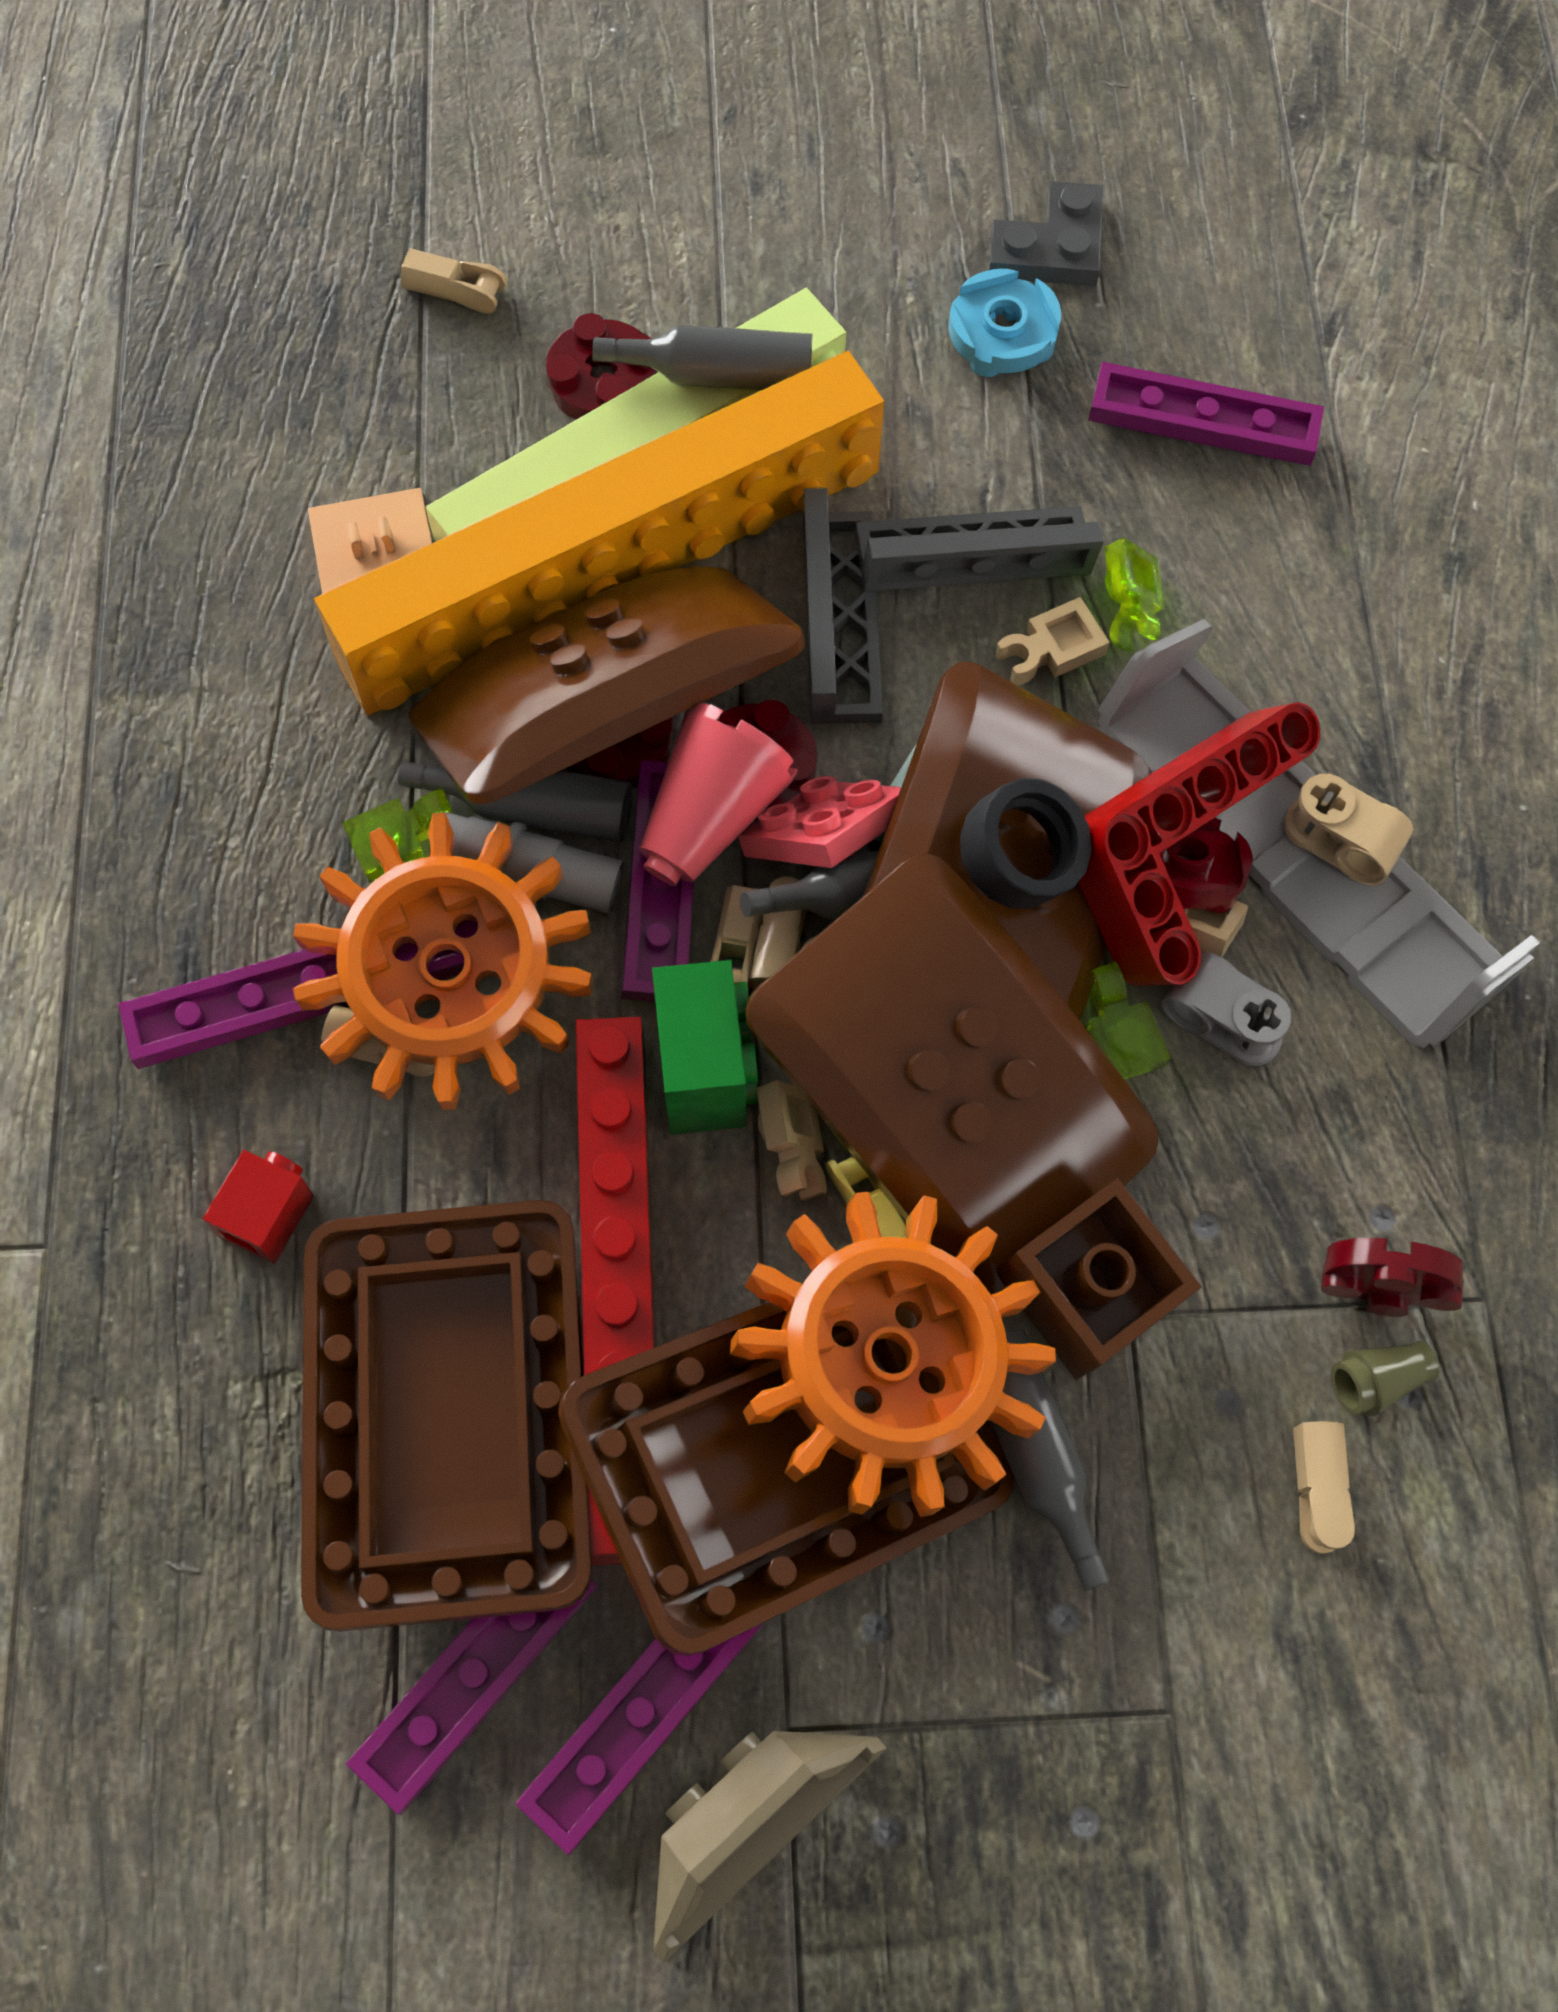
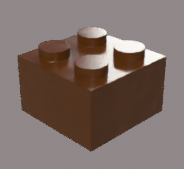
[996,1178,1202,1380]

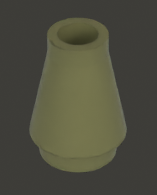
[1331,1341,1439,1417]

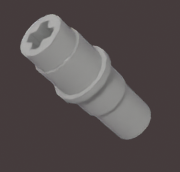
[429,812,625,915]

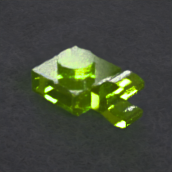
[1104,537,1164,653]
[342,789,453,882]
[1085,962,1171,1079]

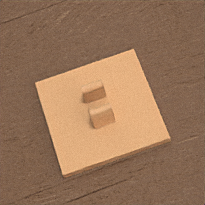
[308,488,432,594]

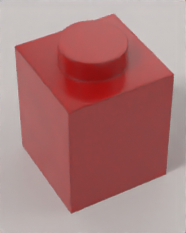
[202,1149,314,1264]

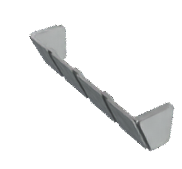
[1097,619,1541,1049]

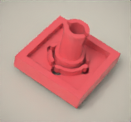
[738,776,901,868]

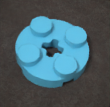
[948,269,1061,377]

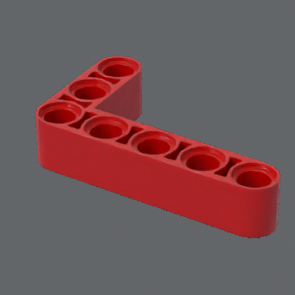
[1078,702,1321,986]

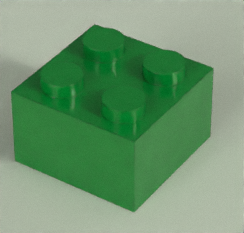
[652,960,758,1135]

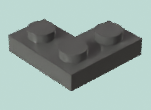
[989,181,1103,286]

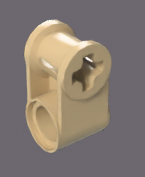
[1283,774,1414,886]

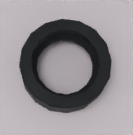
[960,778,1092,909]

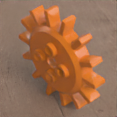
[293,813,593,1110]
[730,1191,1056,1517]

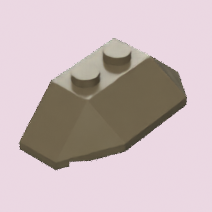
[653,1731,887,1963]

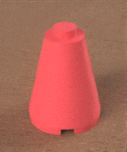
[639,703,797,886]

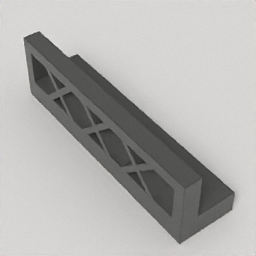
[803,488,883,724]
[854,506,1104,591]

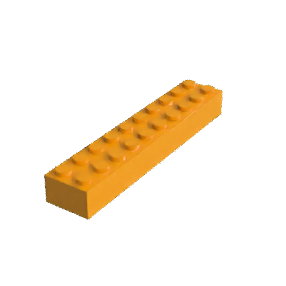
[313,350,885,716]

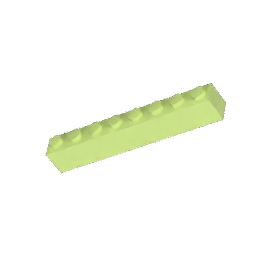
[426,287,846,542]

